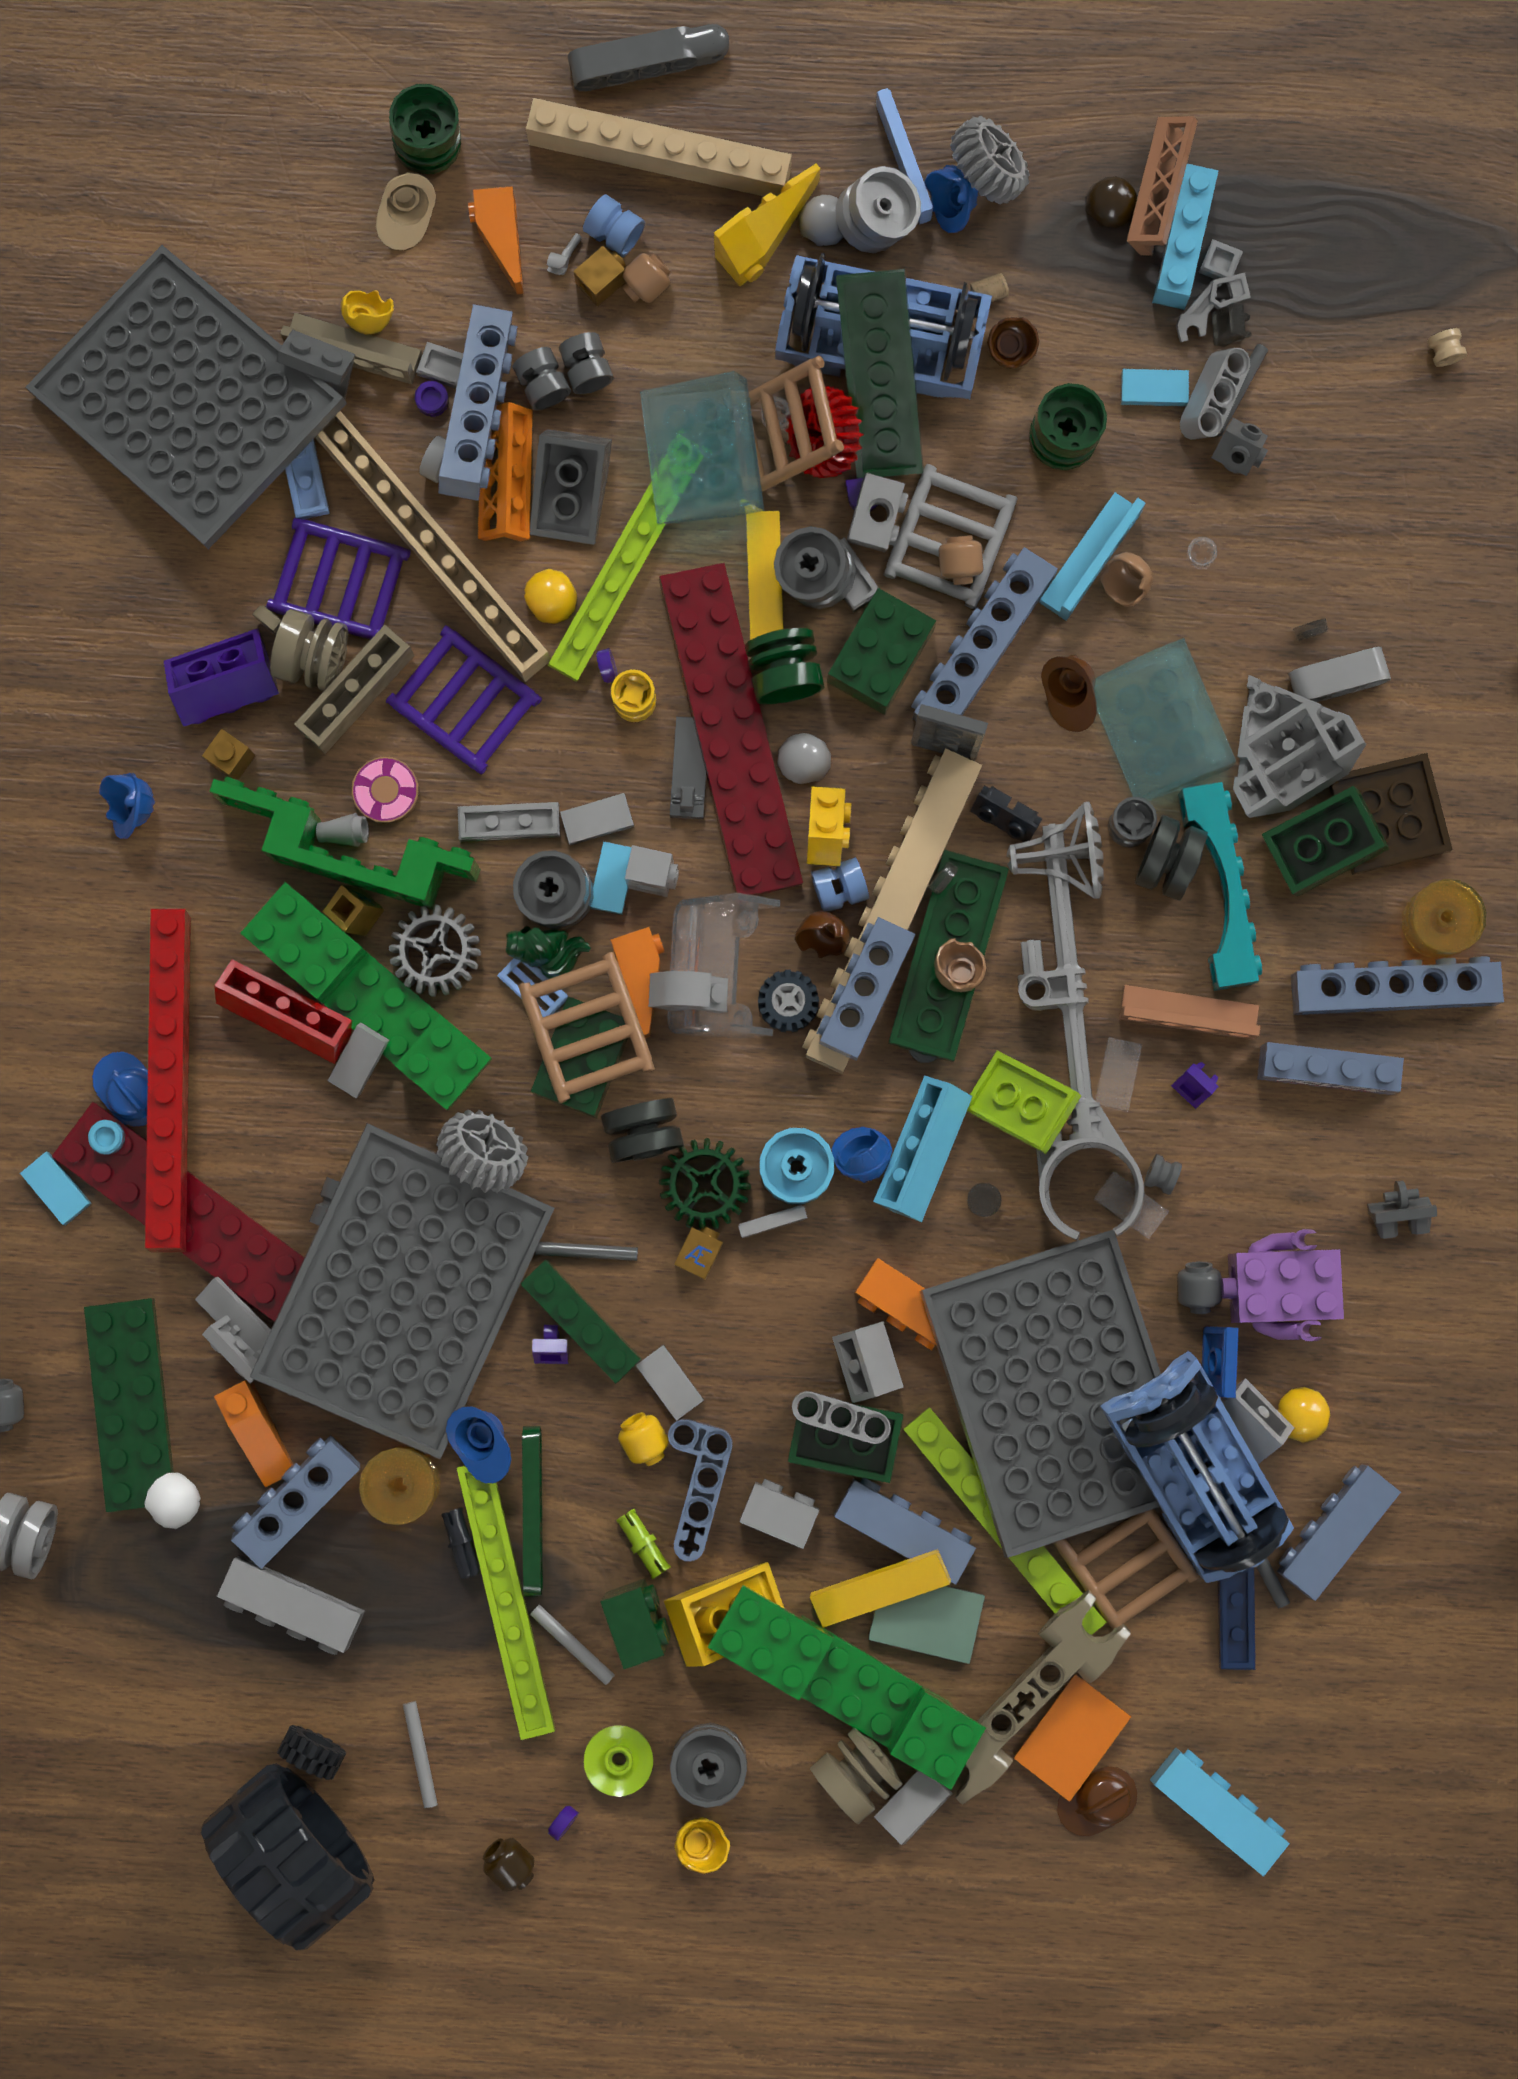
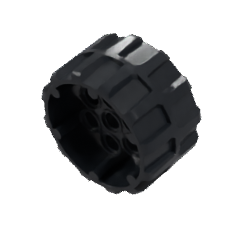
[201,1763,375,1951]

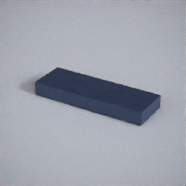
[1218,1567,1256,1670]

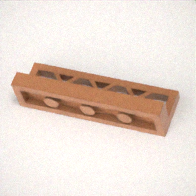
[1127,116,1198,255]
[1119,985,1260,1040]

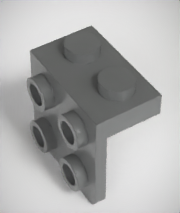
[276,329,355,399]

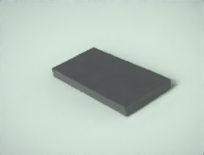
[911,704,988,761]

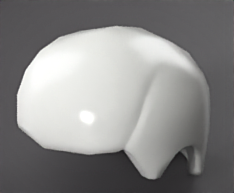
[145,1473,201,1529]

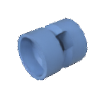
[583,194,645,257]
[811,857,870,912]

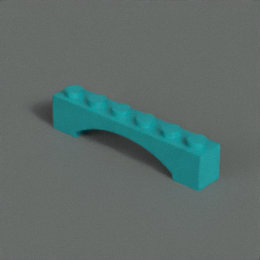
[1178,782,1262,991]

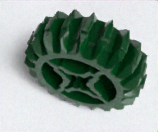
[659,1138,751,1230]

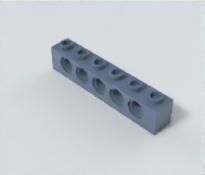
[438,304,518,501]
[911,547,1058,721]
[1291,956,1504,1015]

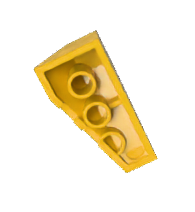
[714,164,820,286]

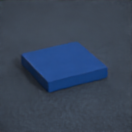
[1202,1327,1239,1398]

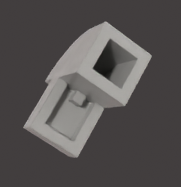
[648,971,728,1013]

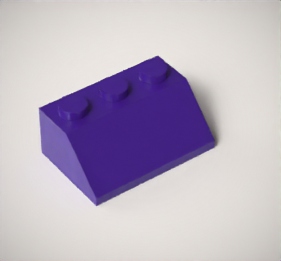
[164,628,279,727]

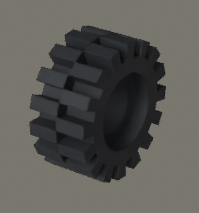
[277,1725,346,1780]

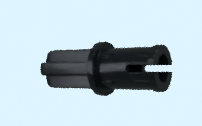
[441,1508,480,1579]

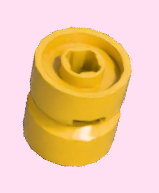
[611,669,656,722]

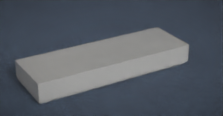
[458,802,560,842]

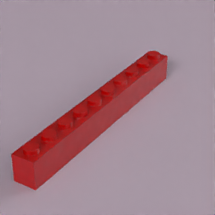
[145,909,191,1253]

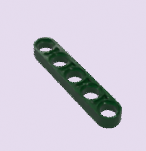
[522,1426,543,1597]

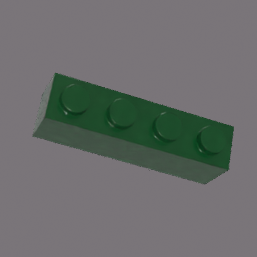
[521,1260,642,1384]

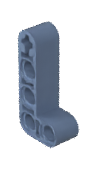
[668,1419,733,1561]

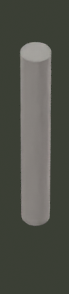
[530,1605,615,1685]
[403,1701,438,1808]

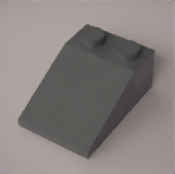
[530,429,612,545]

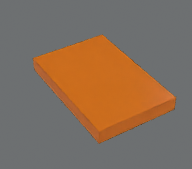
[1013,1674,1131,1802]

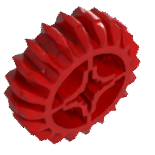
[784,386,864,478]

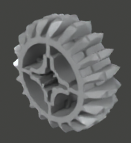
[950,116,1030,204]
[389,905,481,997]
[436,1109,528,1193]

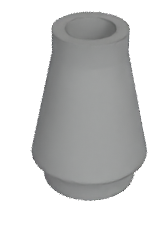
[316,813,369,847]

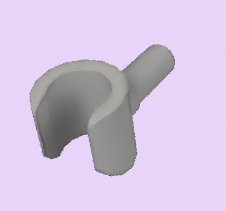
[547,233,582,275]

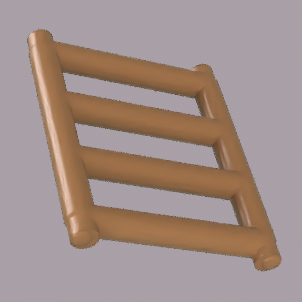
[730,356,844,495]
[518,952,655,1103]
[1053,1509,1199,1630]

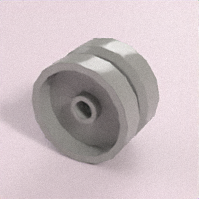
[836,166,921,253]
[0,1493,58,1579]

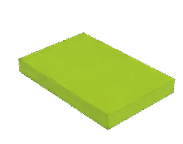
[966,1050,1081,1154]

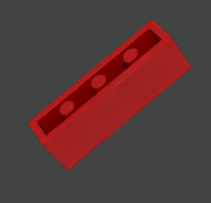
[214,959,352,1064]

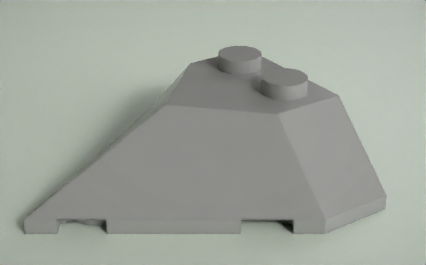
[1233,675,1366,818]

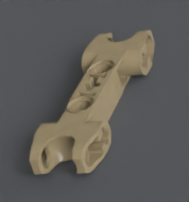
[955,1590,1131,1805]

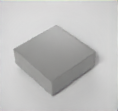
[1199,239,1243,284]

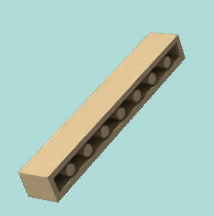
[526,98,792,196]

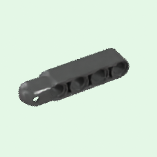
[567,24,729,92]

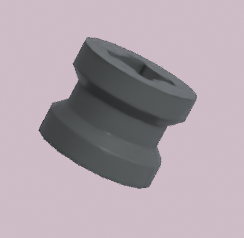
[1144,1154,1182,1195]

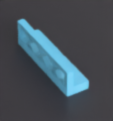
[1039,492,1146,621]

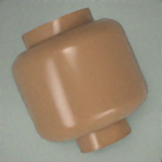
[622,253,672,303]
[938,535,984,585]

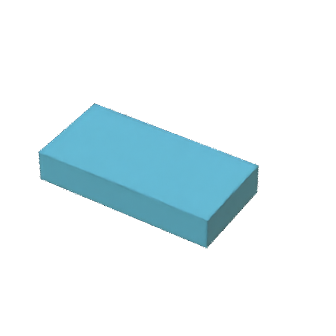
[1121,369,1189,406]
[590,841,632,915]
[20,1151,92,1226]

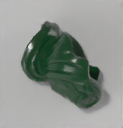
[506,926,591,979]

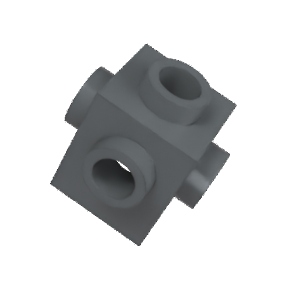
[1211,418,1268,476]

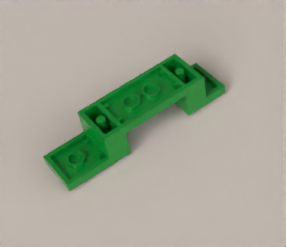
[209,777,481,910]
[240,882,493,1111]
[708,1585,986,1790]

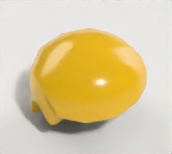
[340,290,394,335]
[524,569,577,624]
[1277,1387,1330,1443]
[674,1818,730,1874]

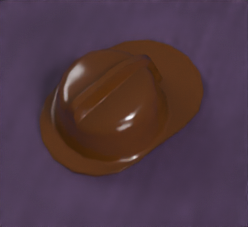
[1041,654,1097,732]
[1057,1766,1137,1836]

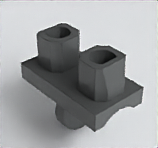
[1367,1180,1437,1239]

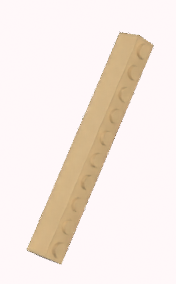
[315,411,550,682]
[802,748,982,1074]

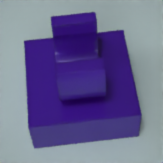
[1171,1062,1219,1109]
[532,1325,569,1364]

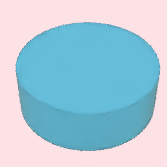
[88,1120,125,1155]

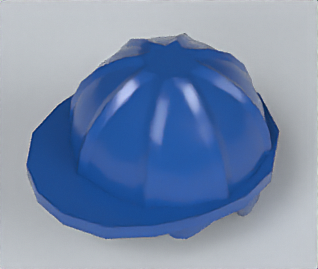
[924,165,978,233]
[99,773,155,839]
[832,1127,892,1183]

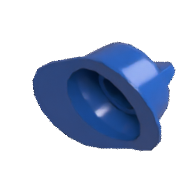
[92,1052,148,1127]
[446,1406,511,1483]

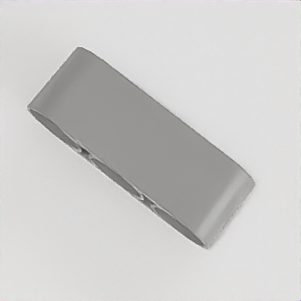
[1180,348,1250,440]
[1288,647,1391,702]
[792,1391,891,1444]

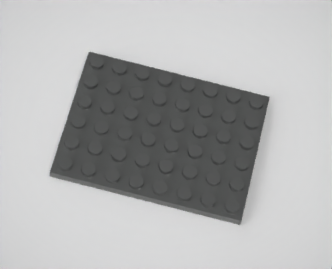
[25,245,347,550]
[250,1123,555,1459]
[919,1230,1161,1558]

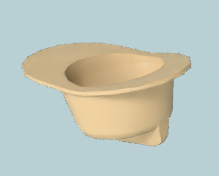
[376,172,436,250]

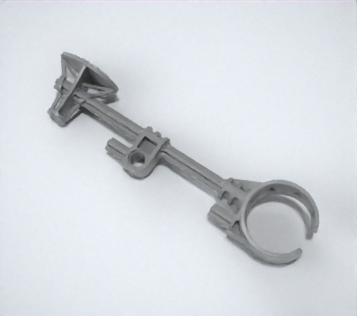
[1006,802,1144,1241]

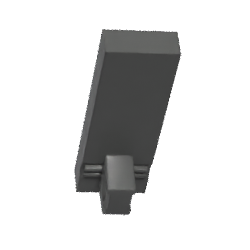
[670,716,706,820]

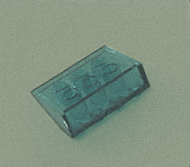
[640,371,764,524]
[1094,638,1236,801]

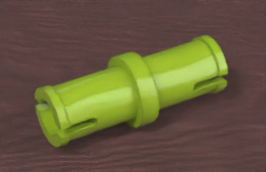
[616,1509,671,1579]

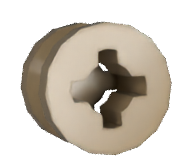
[1427,328,1467,367]

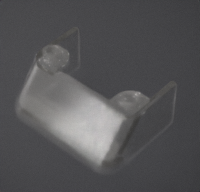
[667,893,780,1038]

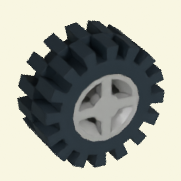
[758,969,819,1033]

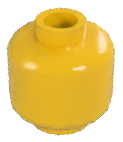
[618,1412,669,1466]

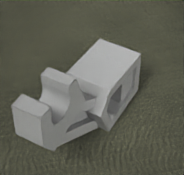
[1176,273,1251,343]

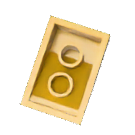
[664,1562,785,1667]

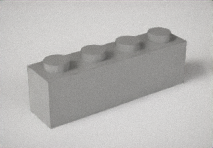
[217,1555,365,1655]

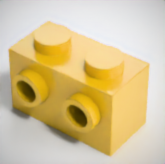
[807,787,851,866]

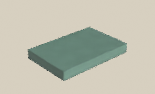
[868,1586,985,1664]

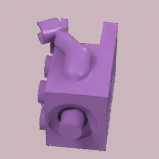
[1221,1229,1344,1341]

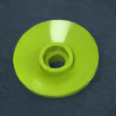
[584,1725,653,1797]

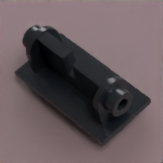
[970,785,1043,842]

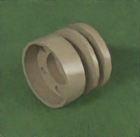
[270,609,348,692]
[810,1728,902,1824]

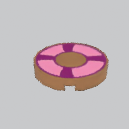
[352,757,419,824]

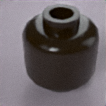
[483,1838,535,1892]

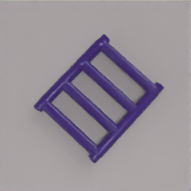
[266,517,411,640]
[386,625,542,775]

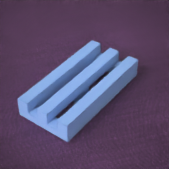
[497,958,568,1017]

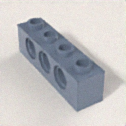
[817,917,915,1061]
[231,1435,360,1569]

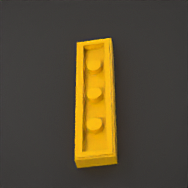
[746,511,783,640]
[810,1549,951,1628]

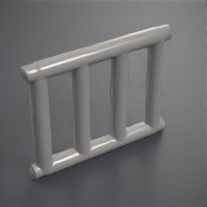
[883,464,1018,610]

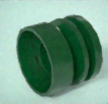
[389,84,461,174]
[1029,383,1107,470]
[745,628,825,705]

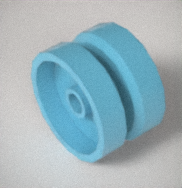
[760,1128,834,1204]

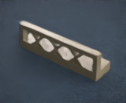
[280,313,422,384]

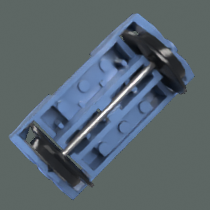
[775,253,992,399]
[1100,1351,1294,1583]

